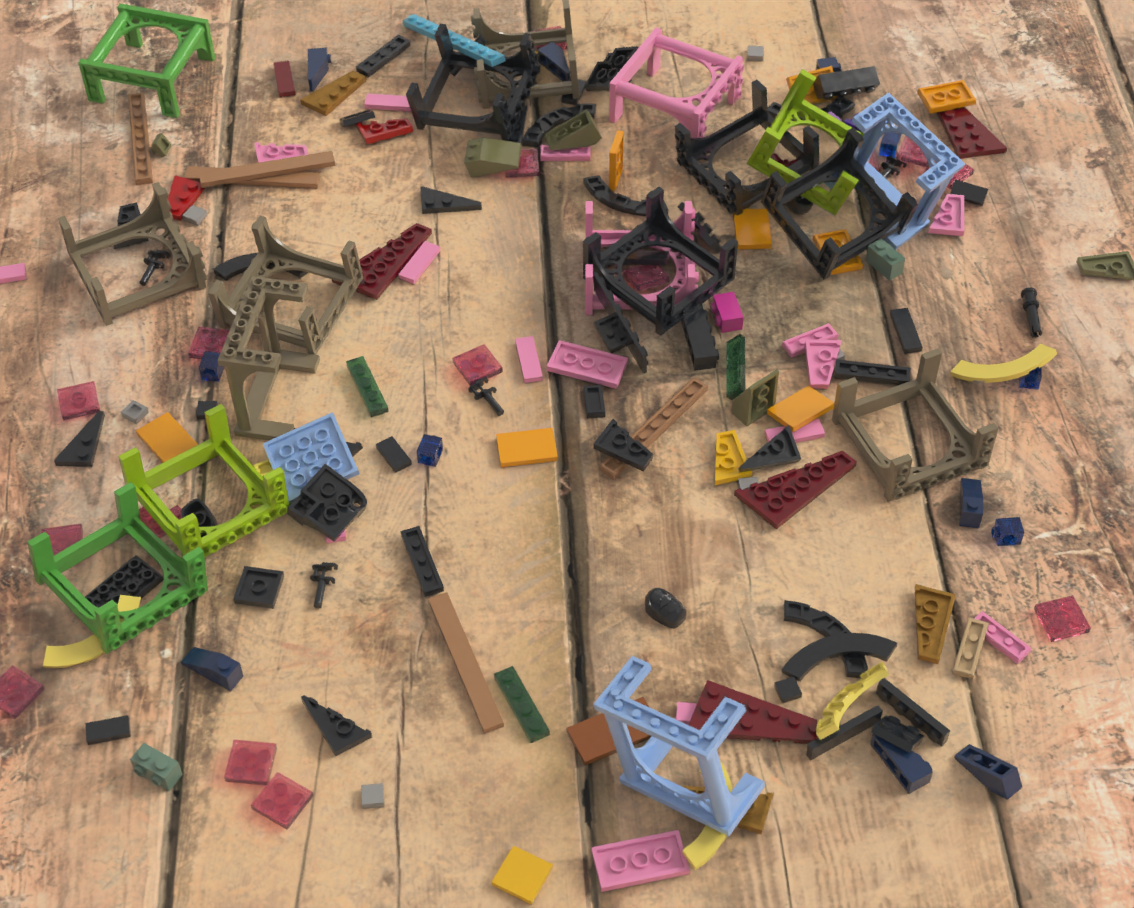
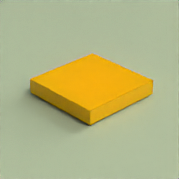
[492,845,553,905]

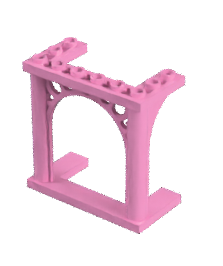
[609,28,744,138]
[586,201,699,315]

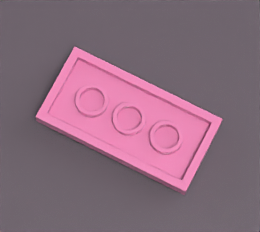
[547,340,628,389]
[591,830,690,892]

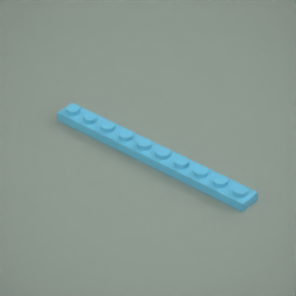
[403,14,505,67]

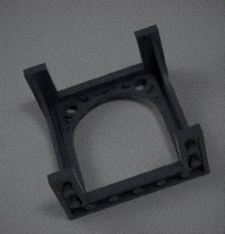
[406,24,541,141]
[674,79,819,216]
[761,127,918,280]
[583,187,738,336]

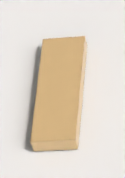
[952,617,989,679]

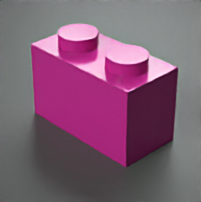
[710,292,744,333]

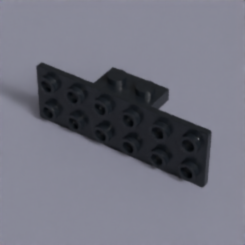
[593,271,648,374]

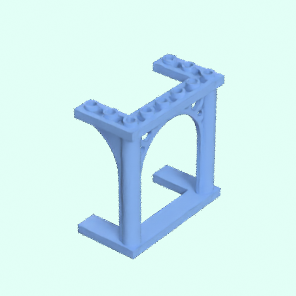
[825,92,965,250]
[593,656,765,836]

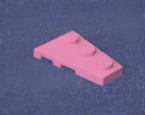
[254,143,308,163]
[928,194,964,236]
[804,340,842,389]

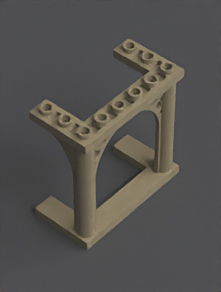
[471,0,580,109]
[58,182,207,326]
[208,216,363,355]
[218,276,320,440]
[832,349,998,502]

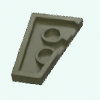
[1076,251,1134,280]

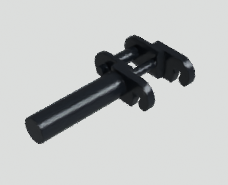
[881,156,907,179]
[139,250,170,286]
[468,377,504,416]
[310,562,338,609]

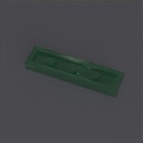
[726,334,746,401]
[346,356,389,417]
[494,666,550,743]

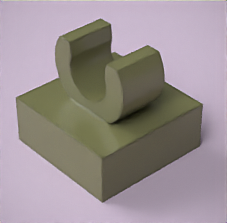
[149,133,172,157]

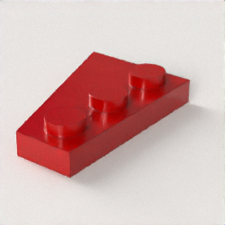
[356,118,413,144]
[168,175,205,221]

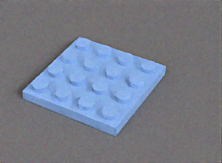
[263,412,360,506]

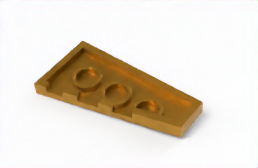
[300,70,366,116]
[915,584,956,664]
[683,786,774,835]

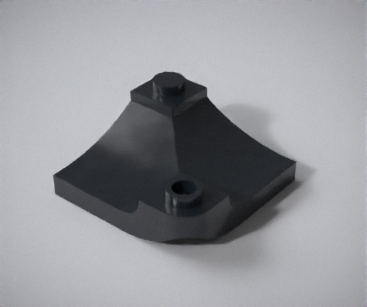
[584,46,639,92]
[287,464,367,542]

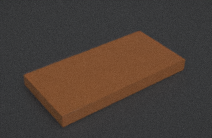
[566,697,651,765]

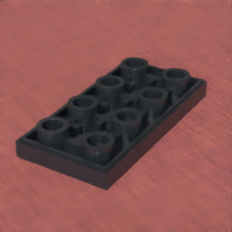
[85,555,164,608]

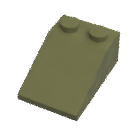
[545,110,602,150]
[464,137,522,178]
[732,369,779,426]

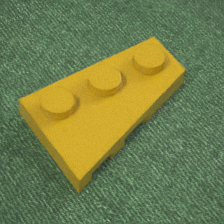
[715,430,752,485]

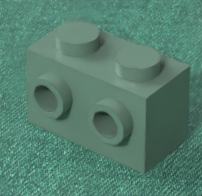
[866,239,905,281]
[130,743,183,791]

